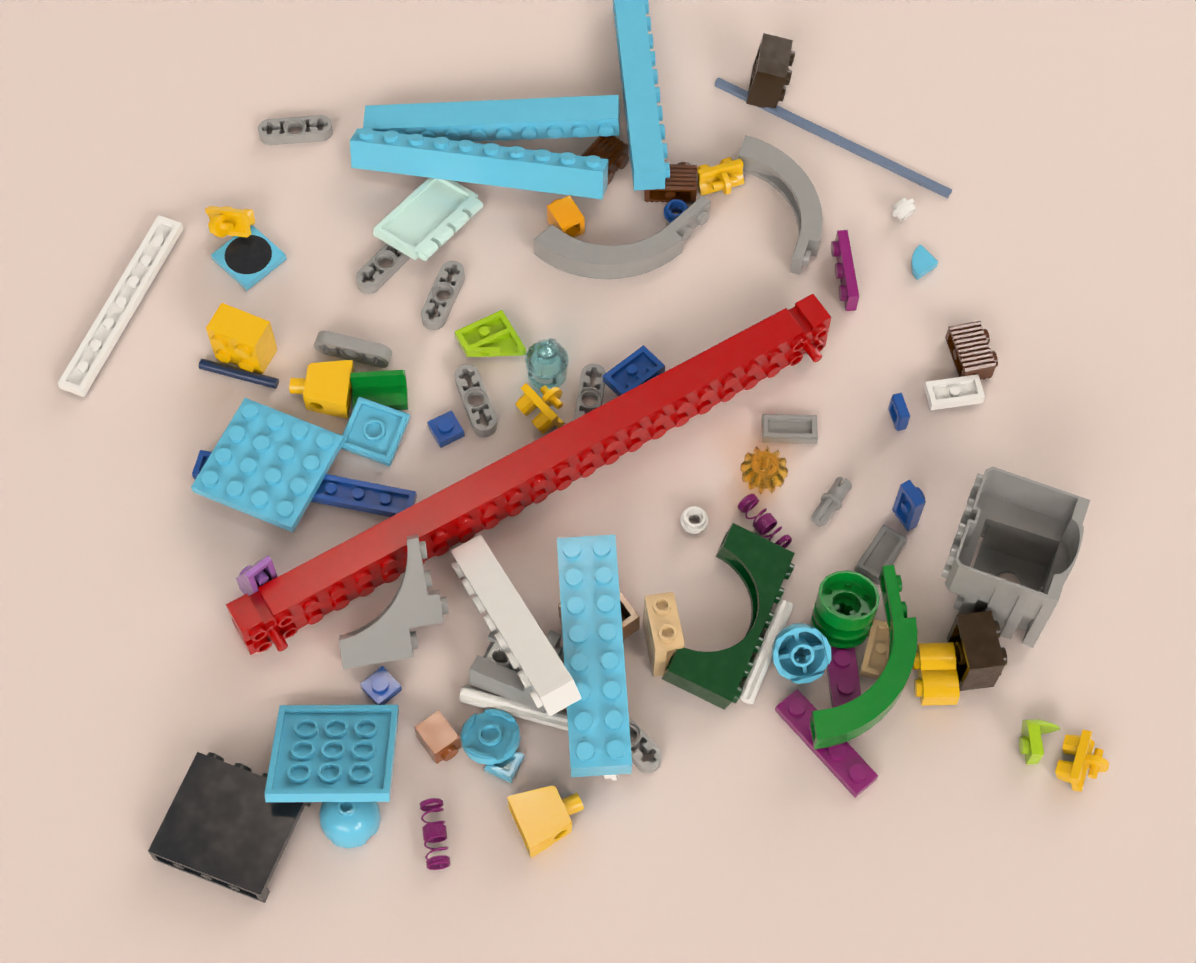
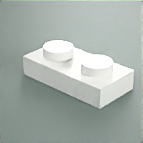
[924,374,985,411]

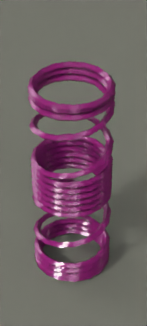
[738,494,792,548]
[419,798,451,870]

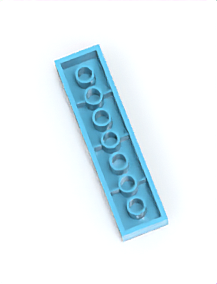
[557,534,632,777]

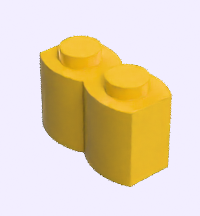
[912,642,960,706]

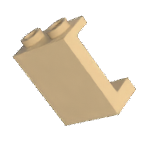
[643,592,685,677]

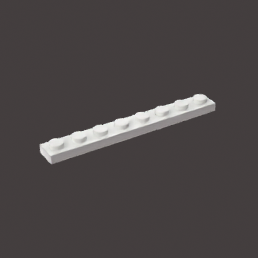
[58,215,184,397]

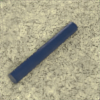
[199,359,279,389]

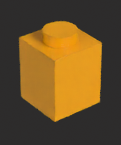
[547,195,585,238]

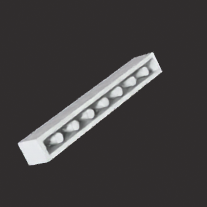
[451,534,582,717]

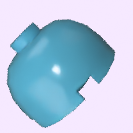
[772,623,831,684]
[319,802,381,848]

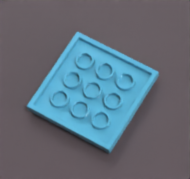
[191,398,345,532]
[265,705,399,802]

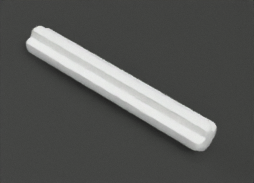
[739,600,793,704]
[459,686,568,731]

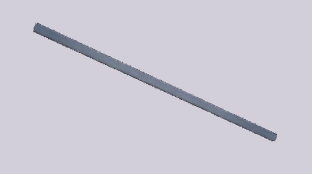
[715,78,952,199]

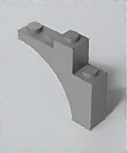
[339,535,449,669]

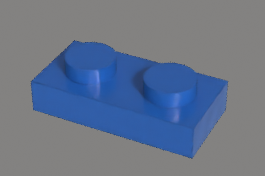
[892,480,926,532]

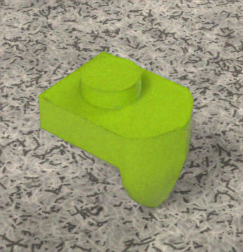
[1019,719,1060,764]

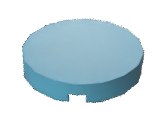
[460,709,521,765]

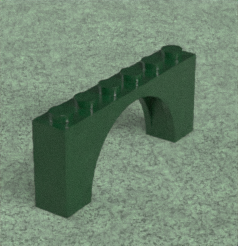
[661,523,795,710]

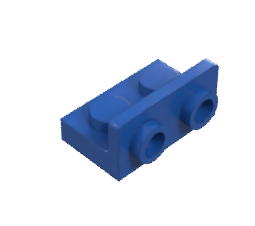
[602,345,665,396]

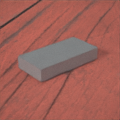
[761,414,818,444]
[854,524,908,585]

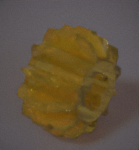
[740,446,788,495]

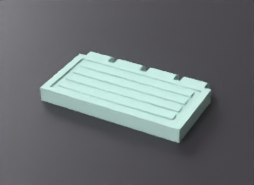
[373,178,483,261]

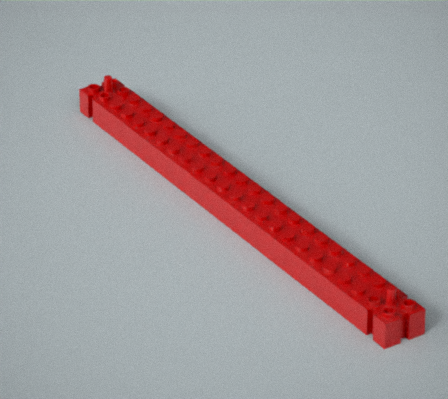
[226,294,832,655]

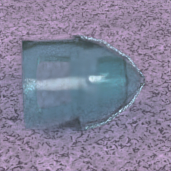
[525,338,569,389]

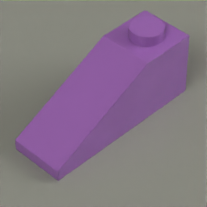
[236,556,278,596]

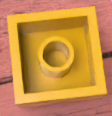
[206,303,278,374]

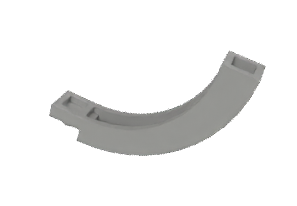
[738,135,823,275]

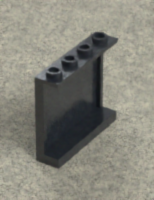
[148,752,311,903]

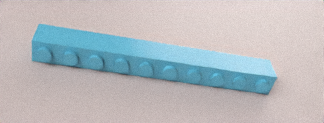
[613,0,670,191]
[363,95,620,142]
[350,128,609,199]

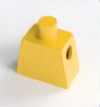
[289,360,355,419]
[507,785,584,857]

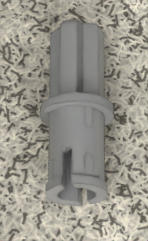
[811,477,852,527]

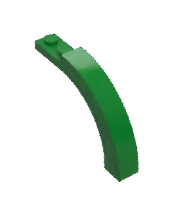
[809,565,918,749]

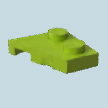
[454,310,526,357]

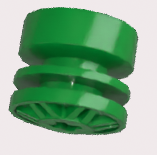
[811,570,880,649]

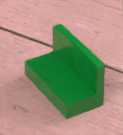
[350,370,408,410]

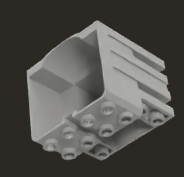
[941,467,1090,648]

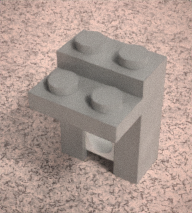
[469,630,564,713]

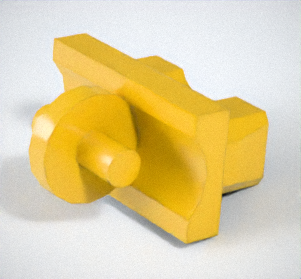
[697,157,745,196]
[205,206,255,238]
[515,383,565,434]
[1055,729,1110,792]

